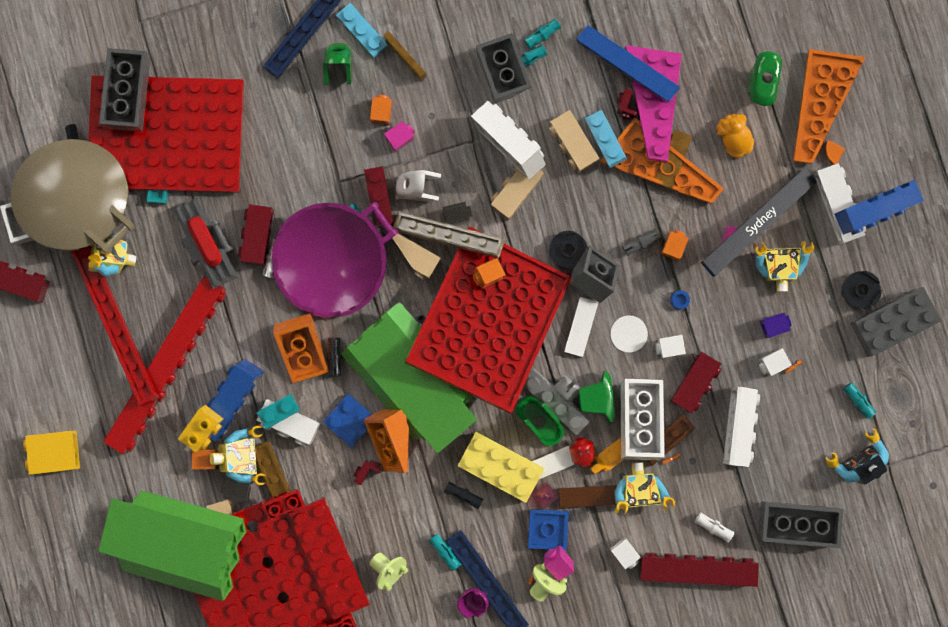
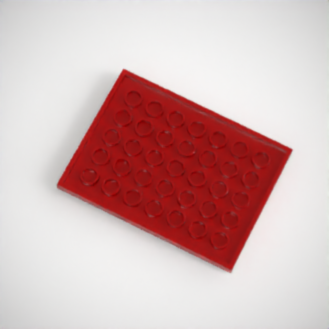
[88,75,244,193]
[405,226,571,414]

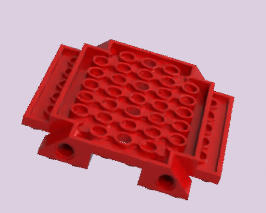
[193,489,370,627]

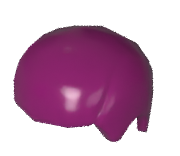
[457,588,489,618]

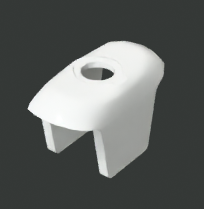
[396,170,441,202]

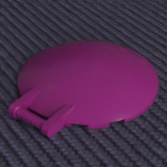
[271,202,399,318]

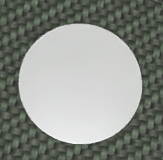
[611,316,648,353]

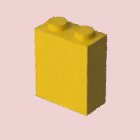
[23,430,80,475]

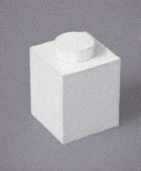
[655,335,686,358]
[759,348,792,376]
[610,537,641,569]

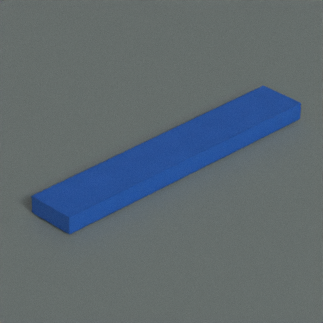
[577,25,680,104]

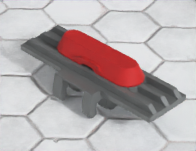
[173,197,238,289]

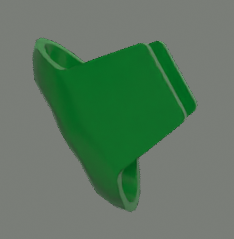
[323,43,352,85]
[747,51,782,106]
[578,369,615,425]
[516,396,564,446]

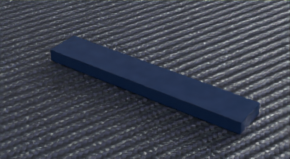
[263,0,342,79]
[445,530,529,627]

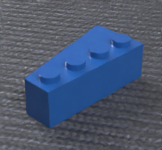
[834,179,924,235]
[207,359,265,442]

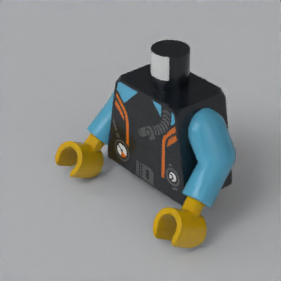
[826,428,889,485]

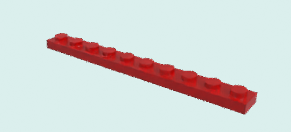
[71,245,159,406]

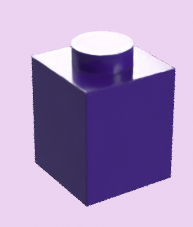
[759,312,792,339]

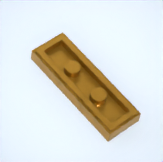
[383,31,427,81]
[655,129,693,190]
[255,440,291,497]

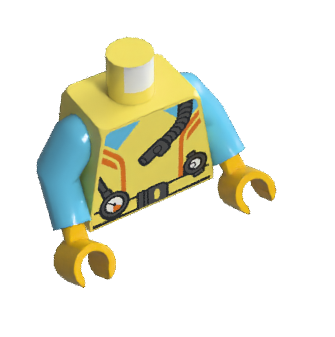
[88,232,136,277]
[753,241,814,292]
[210,425,266,486]
[614,462,675,515]

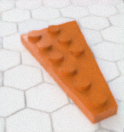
[599,118,724,204]

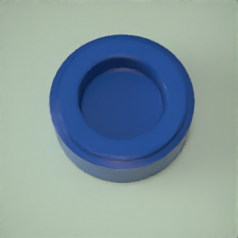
[670,290,690,310]

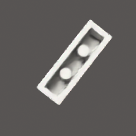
[257,399,321,446]

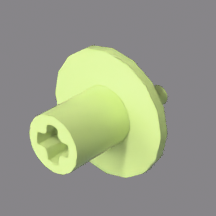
[370,553,408,591]
[530,563,567,602]

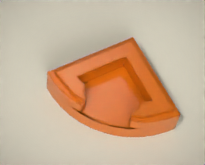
[825,140,845,165]

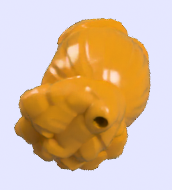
[716,114,754,159]

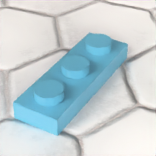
[336,3,388,58]
[585,110,627,168]

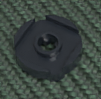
[549,231,587,269]
[841,271,882,309]

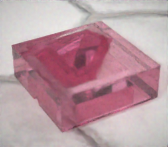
[532,482,559,509]

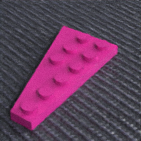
[625,45,682,163]

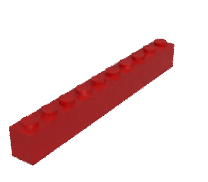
[103,276,226,454]

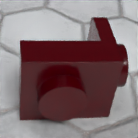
[616,88,637,120]
[353,459,383,485]

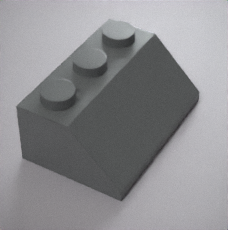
[476,33,531,104]

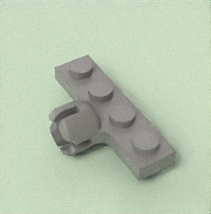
[524,368,591,435]

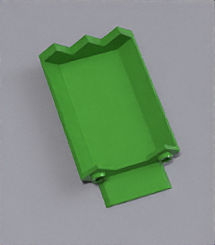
[341,302,478,454]
[98,491,246,601]

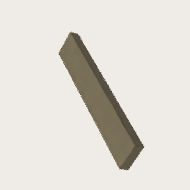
[393,212,505,258]

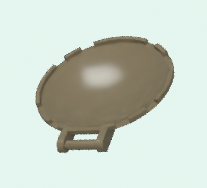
[11,139,136,255]

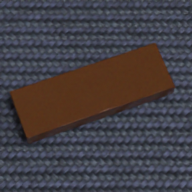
[647,414,695,466]
[559,485,617,508]

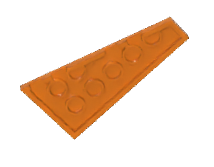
[793,49,866,164]

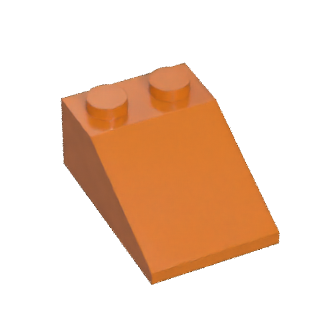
[273,313,329,384]
[363,409,409,473]

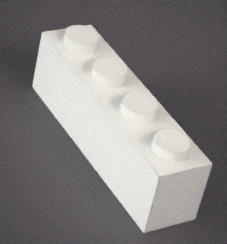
[813,163,866,245]

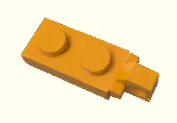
[590,437,624,474]

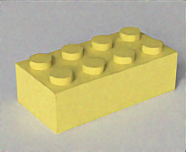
[458,432,544,503]

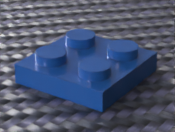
[323,393,372,448]
[528,509,569,550]

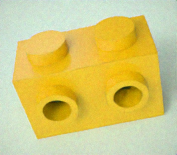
[178,405,223,453]

